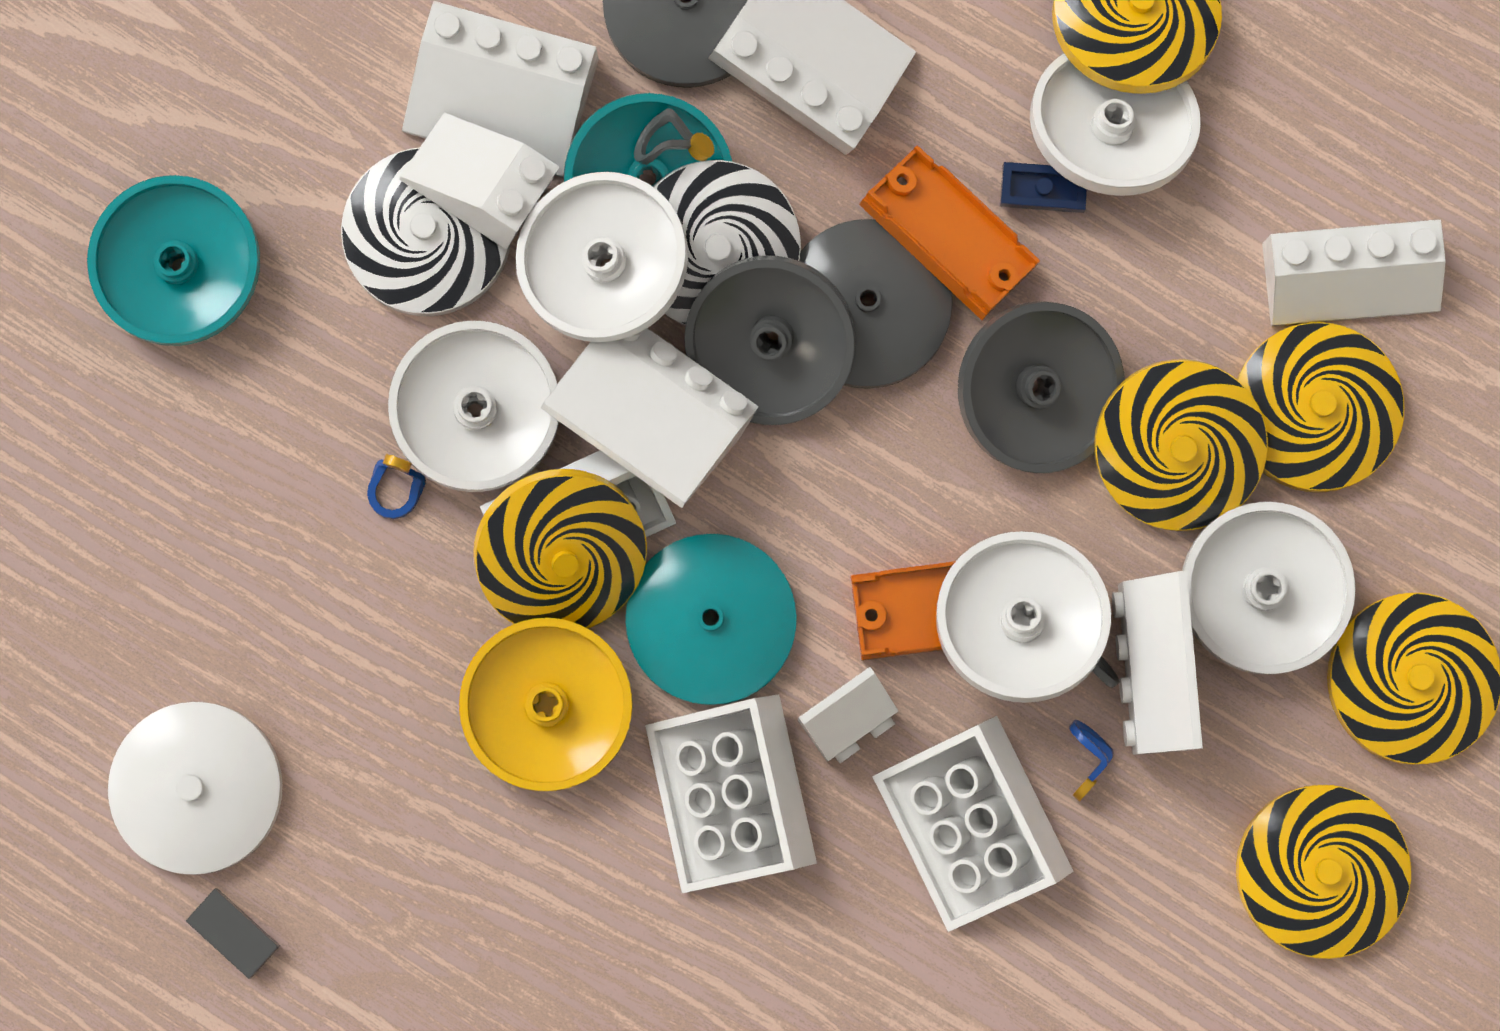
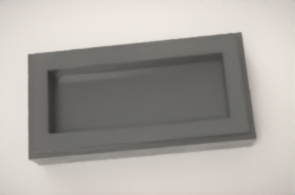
[186,888,280,979]

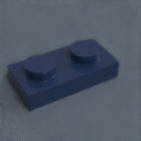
[1000,162,1087,213]

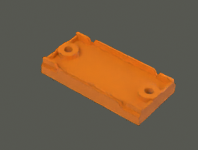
[859,145,1040,320]
[850,561,956,661]

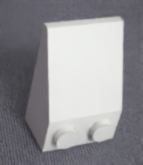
[399,112,559,250]

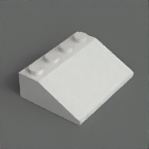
[708,0,917,155]
[402,1,599,178]
[540,328,759,508]
[1112,571,1203,755]
[645,695,817,893]
[872,716,1074,932]

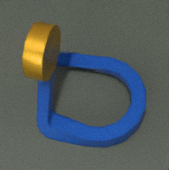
[367,454,426,519]
[1069,720,1114,802]

